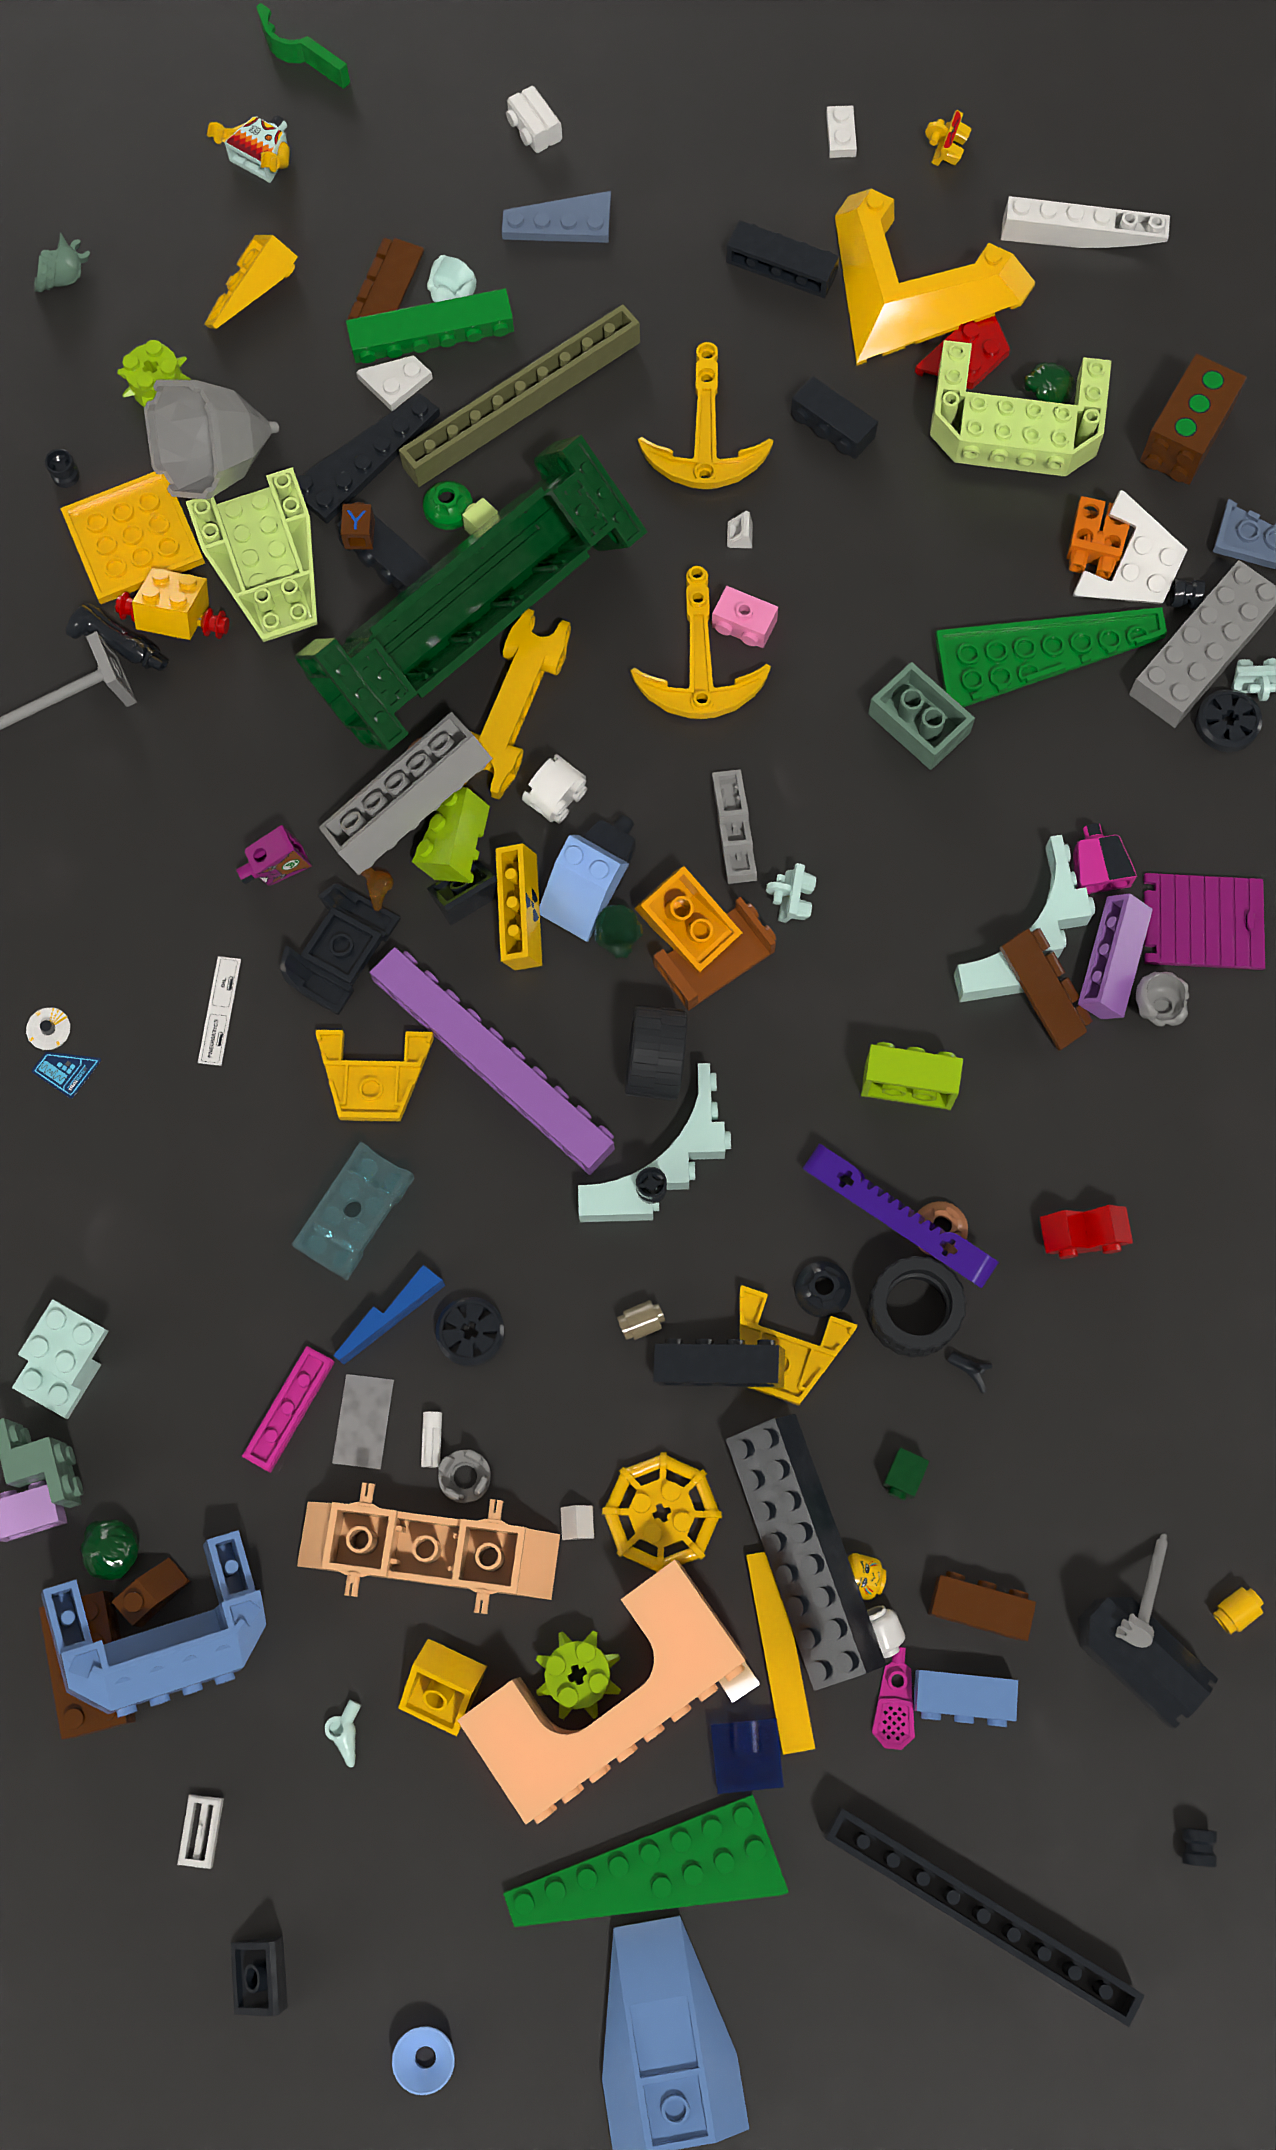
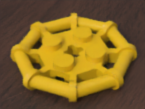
[602,1452,722,1572]

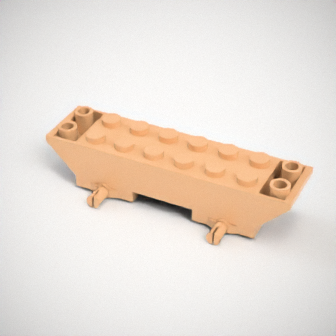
[297,1483,560,1614]

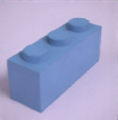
[913,1670,1018,1727]

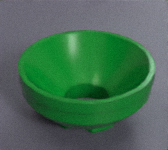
[423,481,473,530]

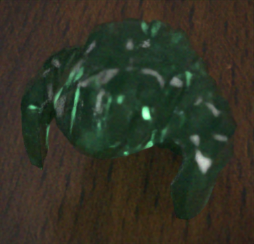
[594,904,643,959]

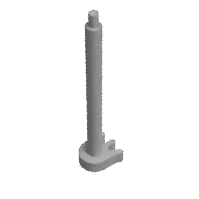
[1115,1534,1168,1648]

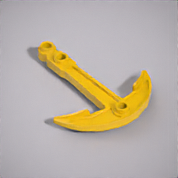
[638,342,774,489]
[630,566,771,719]

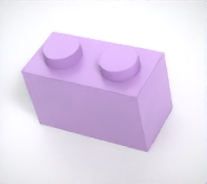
[0,1480,67,1542]

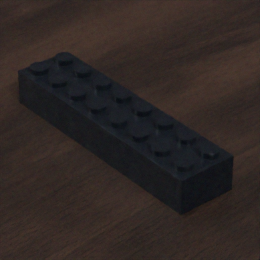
[726,1414,886,1691]

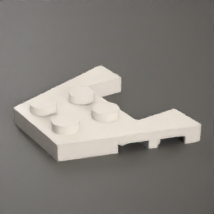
[1072,490,1187,604]

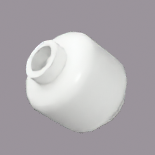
[867,1605,905,1658]

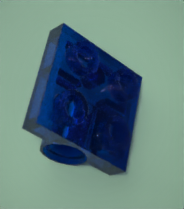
[711,1718,784,1794]

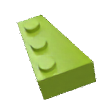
[412,787,490,883]

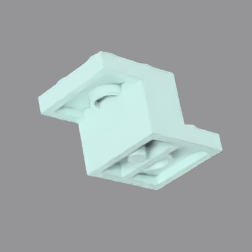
[12,1299,109,1419]

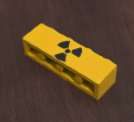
[496,843,542,970]

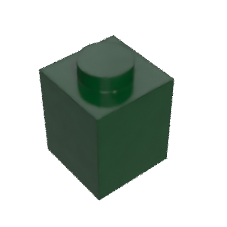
[882,1448,930,1501]

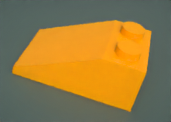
[634,866,742,973]

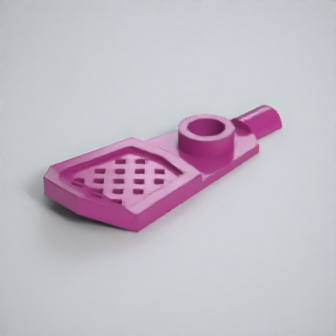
[871,1647,915,1750]

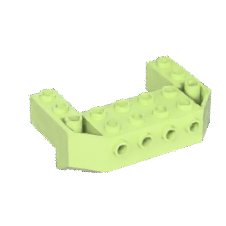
[930,340,1111,476]

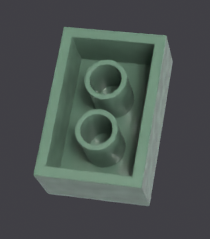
[868,662,975,770]

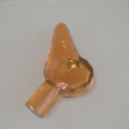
[361,867,394,911]

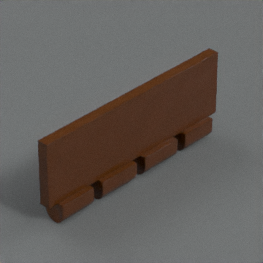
[348,238,424,320]
[999,928,1093,1050]

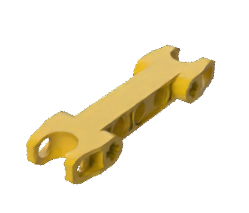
[463,609,571,800]

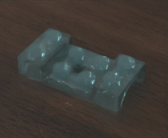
[292,1142,414,1281]

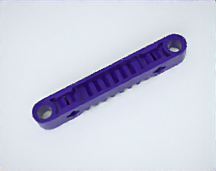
[802,1143,999,1288]

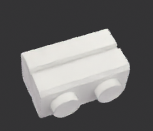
[506,85,562,153]

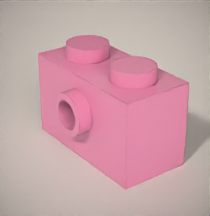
[712,586,778,648]

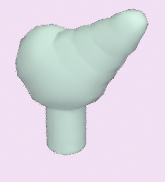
[325,1700,361,1767]

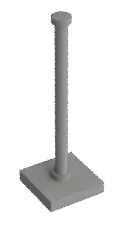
[0,631,137,730]

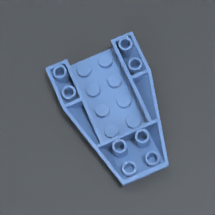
[602,1915,749,2150]

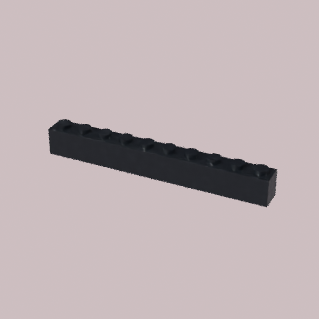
[823,1806,1145,2027]

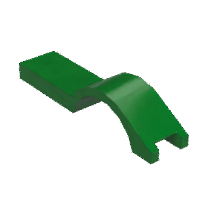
[256,3,350,89]

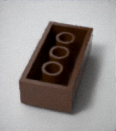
[39,1591,136,1740]

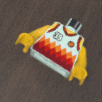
[207,115,290,183]

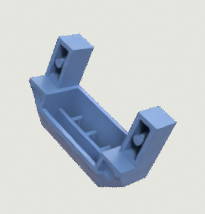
[41,1530,266,1718]

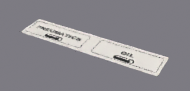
[198,956,241,1066]

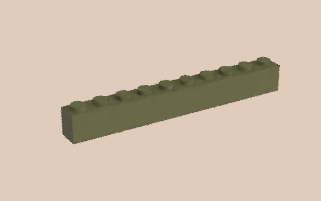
[399,304,640,487]

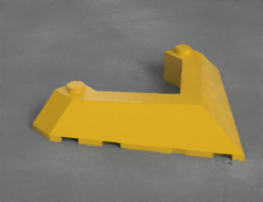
[835,189,1035,365]

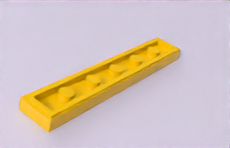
[746,1552,815,1755]

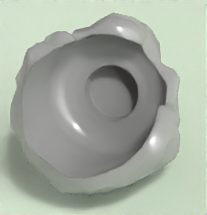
[1136,971,1189,1027]

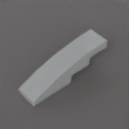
[712,769,757,884]

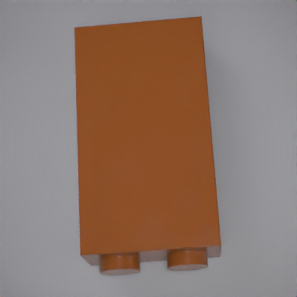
[654,897,776,1011]

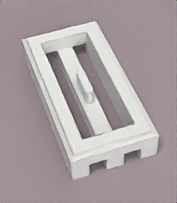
[177,1794,224,1869]

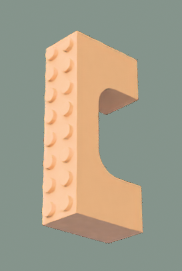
[457,1560,747,1824]

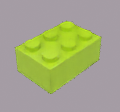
[861,1042,963,1110]

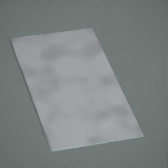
[332,1374,394,1469]

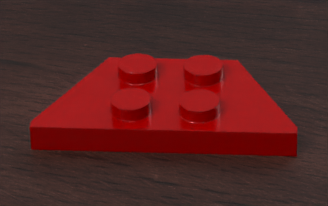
[915,316,1010,389]

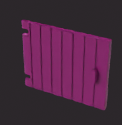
[1144,873,1265,970]

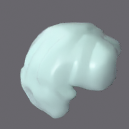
[427,255,477,302]

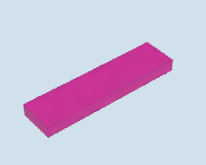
[242,1346,335,1473]

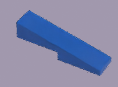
[333,1265,446,1364]

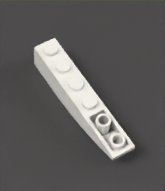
[1001,196,1170,248]

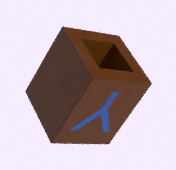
[341,502,375,549]

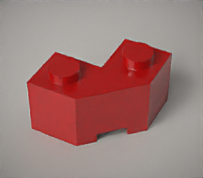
[1040,1205,1133,1259]

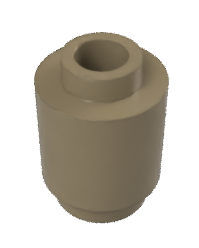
[617,1300,665,1340]

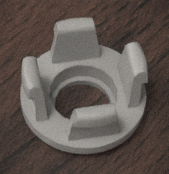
[438,1450,491,1503]

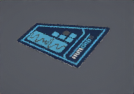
[32,1052,101,1098]

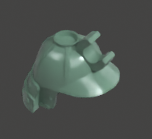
[34,232,90,292]

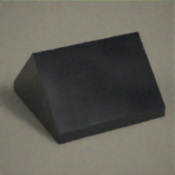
[427,860,498,925]
[230,1936,288,2016]

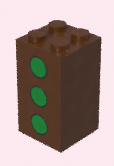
[1139,353,1247,485]

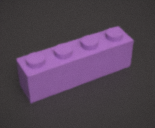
[1078,893,1153,1019]

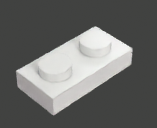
[826,105,857,158]

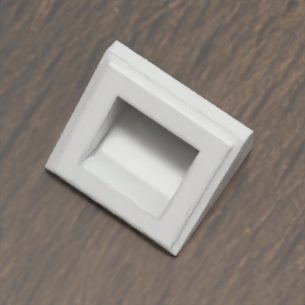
[727,511,753,548]
[561,1505,594,1540]

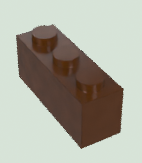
[928,1571,1036,1642]

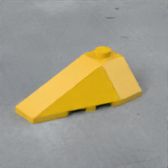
[204,235,298,329]

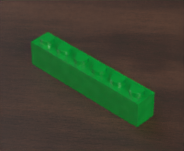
[346,288,514,363]

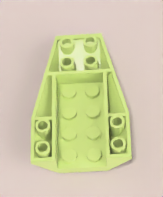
[186,467,318,642]

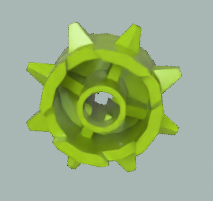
[117,340,191,407]
[536,1631,621,1720]

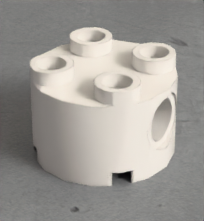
[522,754,587,824]

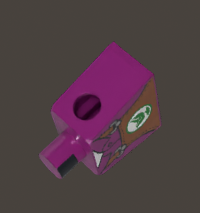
[236,825,312,886]

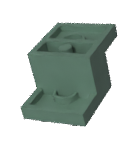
[0,1418,83,1508]

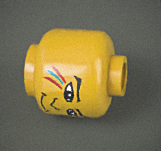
[848,1553,886,1600]

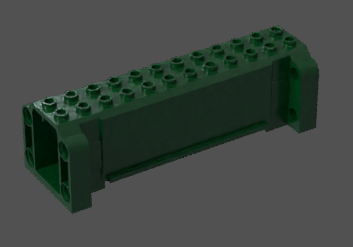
[295,435,648,751]

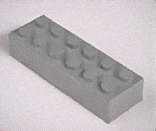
[1129,560,1276,728]
[319,712,493,875]

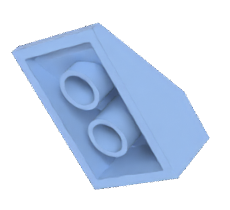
[539,835,629,942]

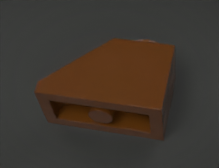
[112,1558,191,1627]

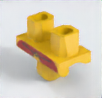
[925,110,972,166]

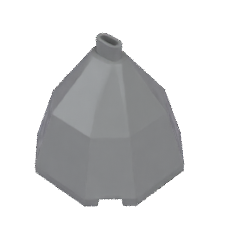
[144,379,279,499]

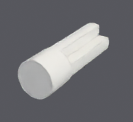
[421,1412,442,1468]

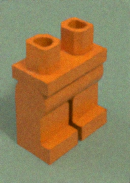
[1066,496,1130,579]

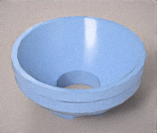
[392,2026,455,2095]

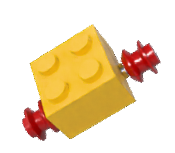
[115,568,230,640]

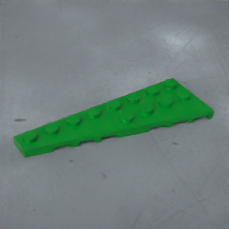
[935,607,1167,707]
[503,1794,789,1927]

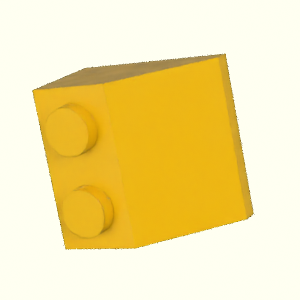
[398,1639,487,1736]

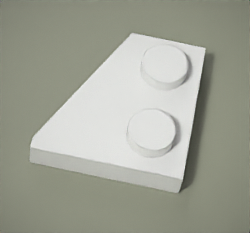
[356,355,433,411]

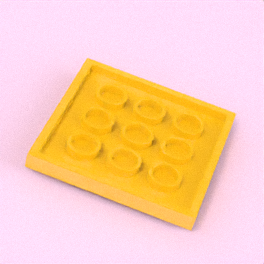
[60,472,205,604]

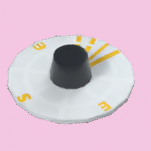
[26,1008,71,1050]

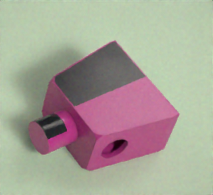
[1073,823,1137,894]

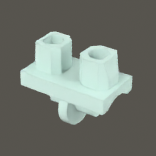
[1231,658,1276,701]
[766,863,816,923]

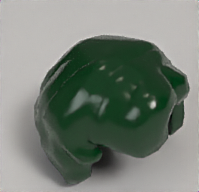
[1024,361,1075,404]
[80,1519,140,1580]

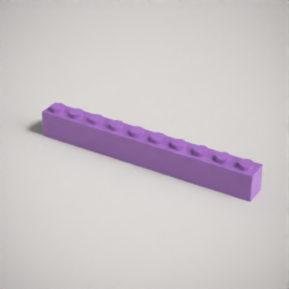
[370,947,615,1175]

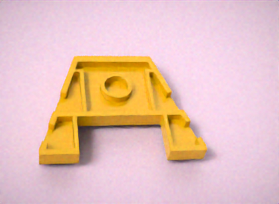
[316,1030,434,1121]
[740,1285,857,1405]

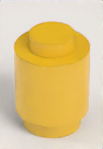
[1213,1587,1264,1635]

